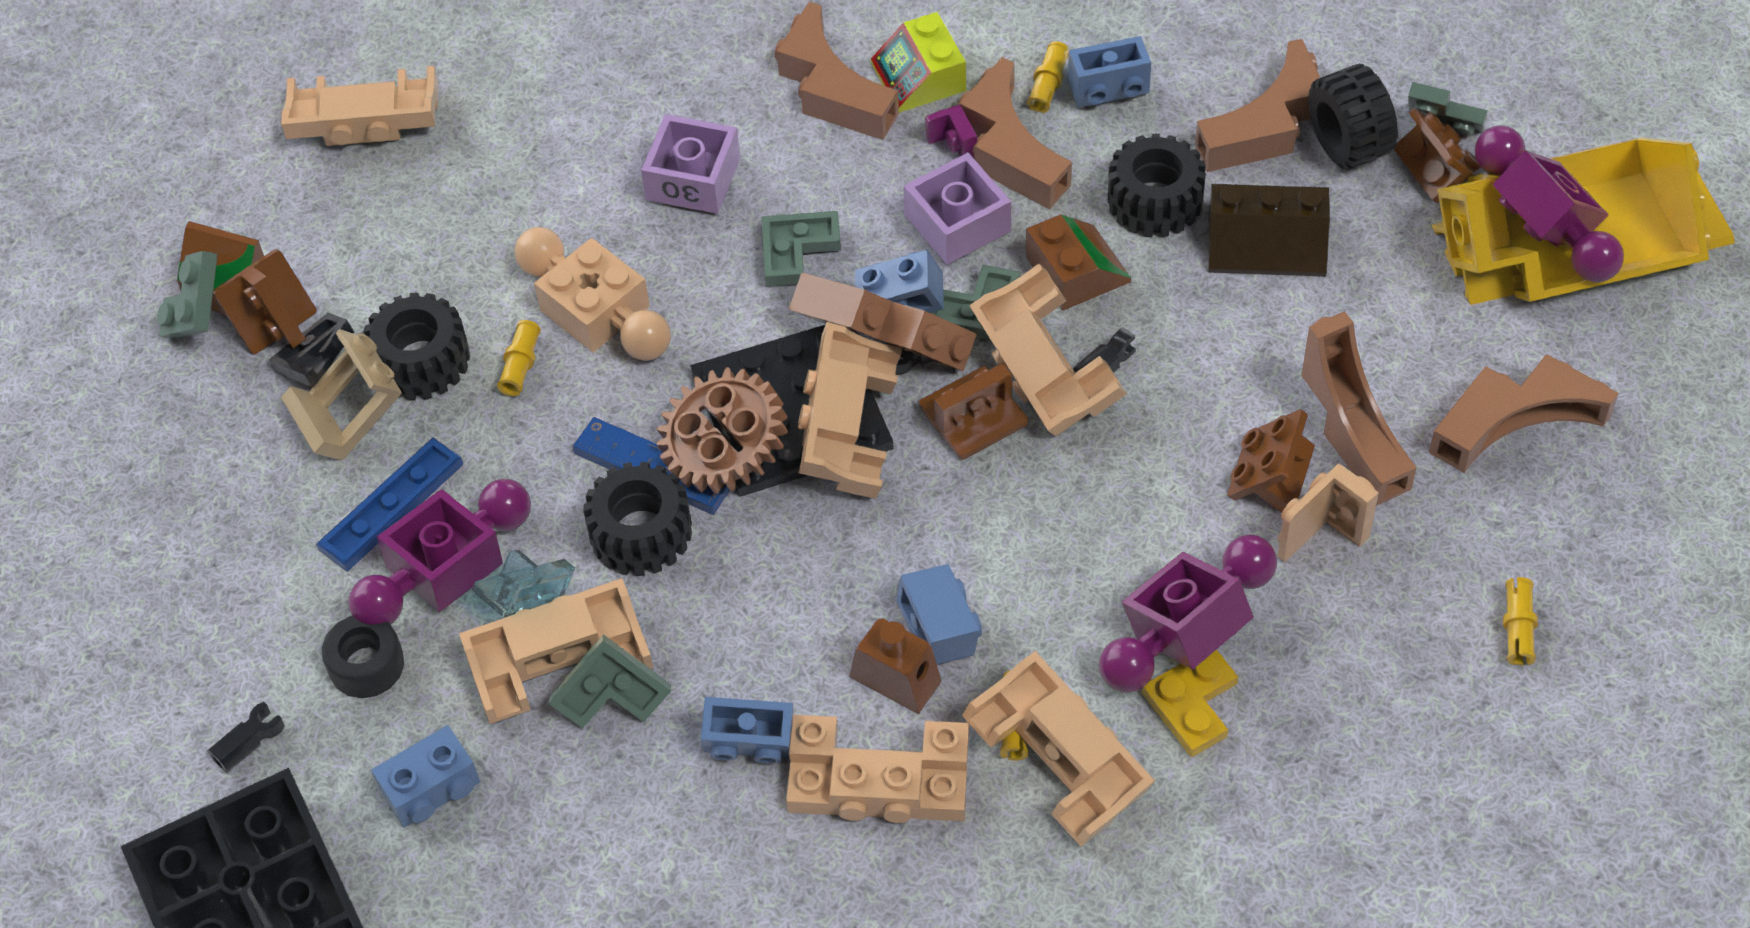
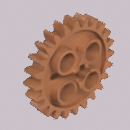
[656,368,788,494]

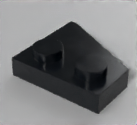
[269,313,354,387]

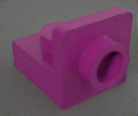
[925,104,977,159]

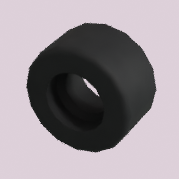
[322,616,404,699]

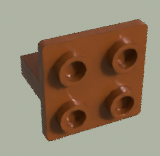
[1394,108,1481,203]
[213,249,317,354]
[919,363,1028,460]
[1227,409,1315,513]

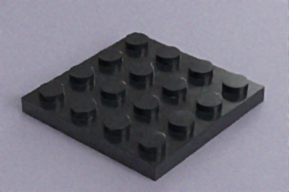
[690,324,894,497]

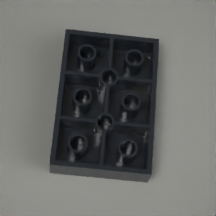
[120,767,364,928]

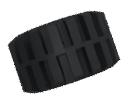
[1308,63,1398,170]
[1107,134,1206,237]
[363,292,470,400]
[583,462,692,576]

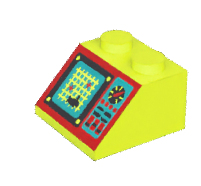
[870,12,966,113]

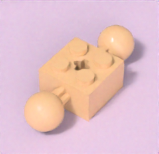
[514,227,671,361]

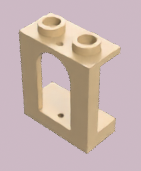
[281,329,402,460]

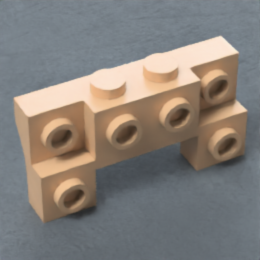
[281,66,438,146]
[969,264,1127,436]
[798,322,902,499]
[459,578,653,724]
[962,651,1155,847]
[786,715,969,823]

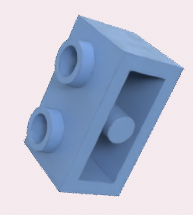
[1068,36,1152,108]
[855,250,944,313]
[897,564,982,665]
[701,697,794,764]
[371,725,480,828]

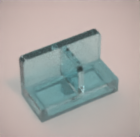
[472,550,575,618]

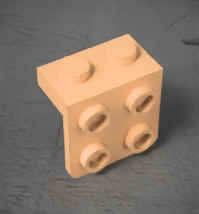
[1277,463,1379,562]

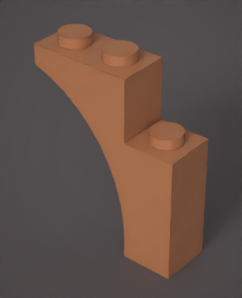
[775,2,899,140]
[1195,39,1320,172]
[958,57,1072,210]
[788,272,977,371]
[1301,311,1417,506]
[1429,354,1619,473]

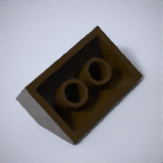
[1208,184,1330,277]

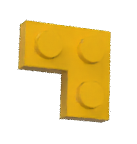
[1141,649,1238,758]

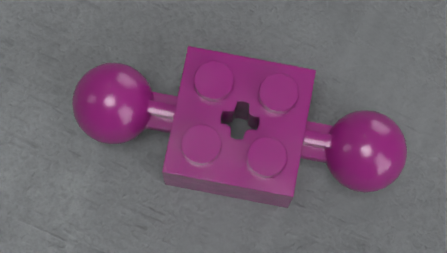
[1475,125,1624,282]
[348,479,531,624]
[1099,535,1277,693]

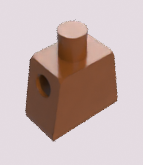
[849,618,941,714]

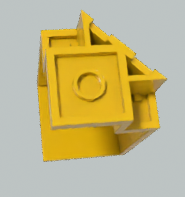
[1431,137,1735,305]

